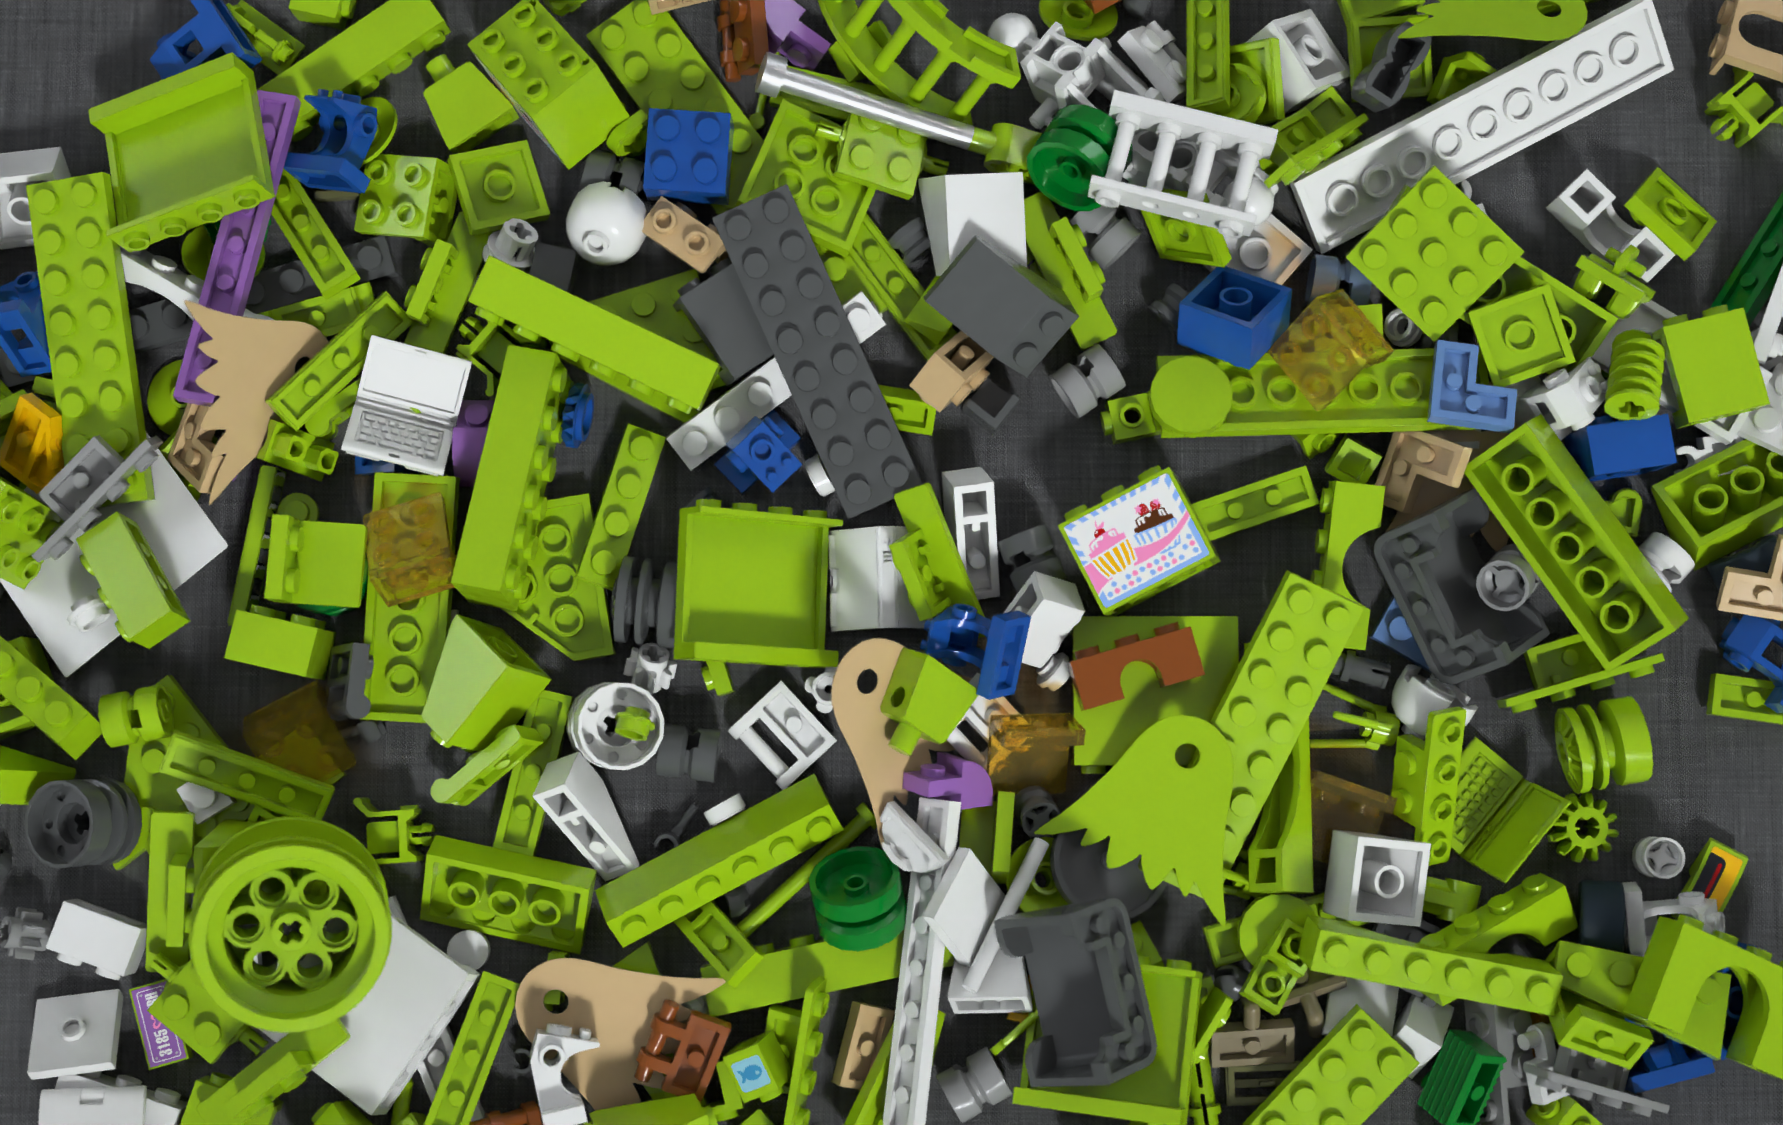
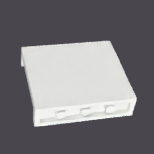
[259,913,482,1116]

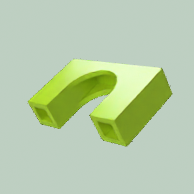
[1623,914,1783,1080]

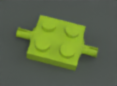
[814,113,949,200]
[147,952,269,1064]

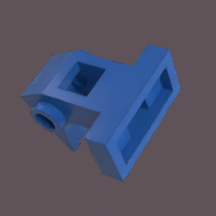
[149,0,262,80]
[283,89,377,194]
[0,271,52,377]
[714,409,803,495]
[920,604,1031,700]
[1719,615,1783,713]
[1624,1016,1715,1094]

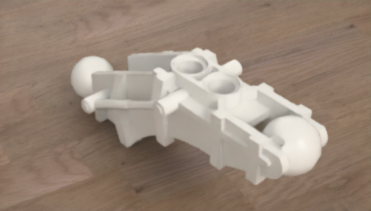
[988,13,1279,227]

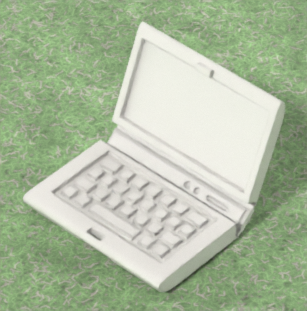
[341,335,472,477]
[828,526,941,632]
[38,1085,147,1125]

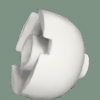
[566,181,648,266]
[1391,664,1478,740]

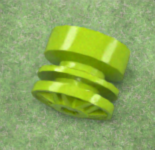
[1554,696,1653,794]

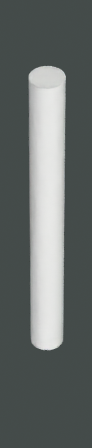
[961,837,1049,993]

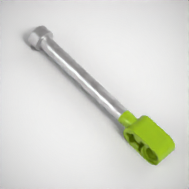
[755,51,1042,186]

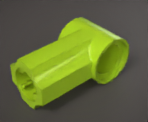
[1423,876,1482,922]

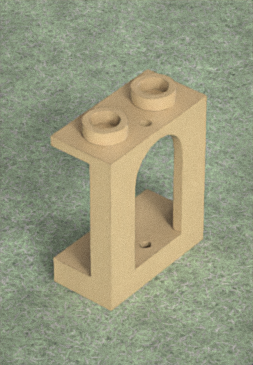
[1708,0,1783,82]

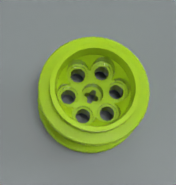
[188,817,392,1032]

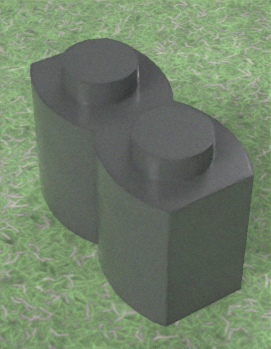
[1351,21,1431,113]

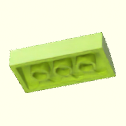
[420,835,597,954]

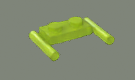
[259,282,375,337]

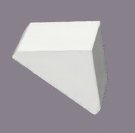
[1392,994,1454,1079]

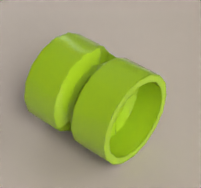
[98,684,174,748]

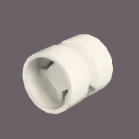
[1639,531,1695,593]

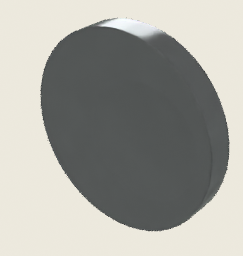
[1050,828,1167,919]

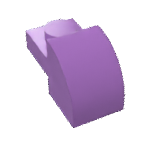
[765,0,831,71]
[452,400,495,487]
[903,752,993,810]

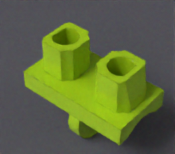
[1573,245,1656,319]
[256,419,339,482]

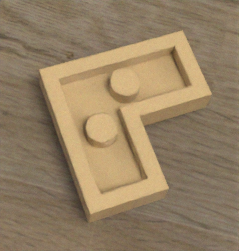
[167,403,226,494]
[1375,431,1473,514]
[1716,534,1783,621]

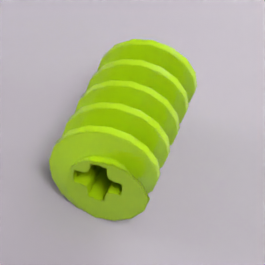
[1604,329,1665,420]

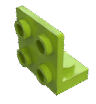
[354,154,458,247]
[264,514,368,608]

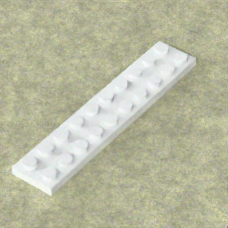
[1290,0,1674,254]

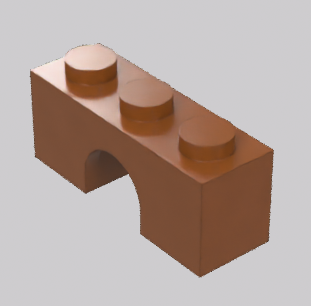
[1067,622,1205,711]

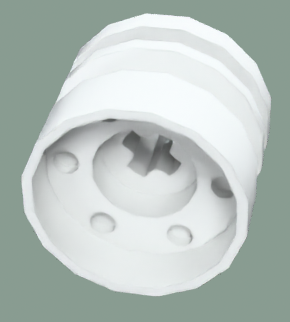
[566,682,664,770]

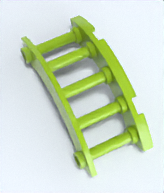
[818,0,1021,126]

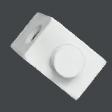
[948,946,1033,1014]

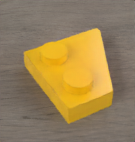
[0,392,64,494]

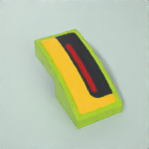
[1671,837,1748,919]

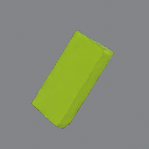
[959,791,1015,884]

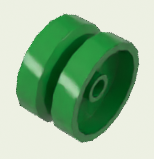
[1027,105,1133,211]
[809,846,907,951]

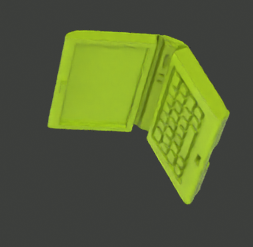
[1451,736,1571,883]

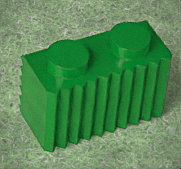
[1417,1029,1507,1125]

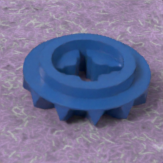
[561,382,594,448]

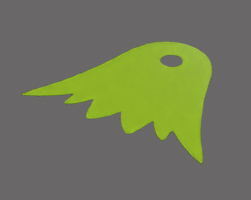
[1398,0,1588,41]
[1034,715,1234,927]

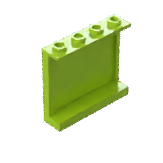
[88,52,275,252]
[674,499,843,668]
[1070,616,1239,774]
[1012,955,1203,1125]

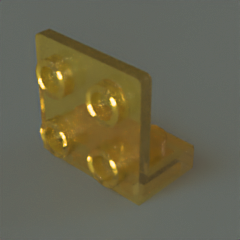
[1268,289,1394,411]
[363,492,457,607]
[242,679,356,782]
[986,713,1085,796]
[1310,771,1398,864]

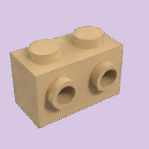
[909,331,994,413]

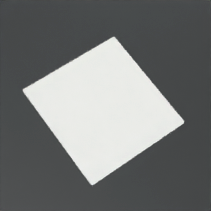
[0,432,228,677]

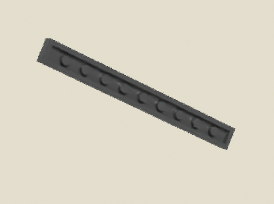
[0,236,399,391]

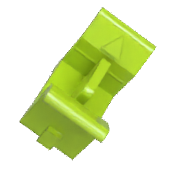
[1704,66,1783,149]
[455,316,548,400]
[353,797,435,866]

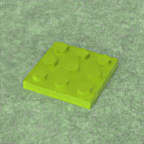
[735,99,876,257]
[1345,165,1525,342]

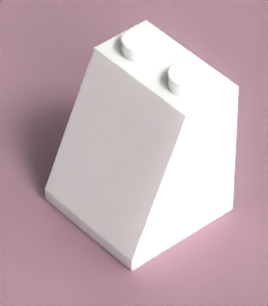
[918,172,1027,276]

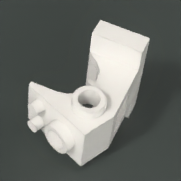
[1506,357,1607,440]
[1622,882,1725,957]
[529,1023,600,1125]

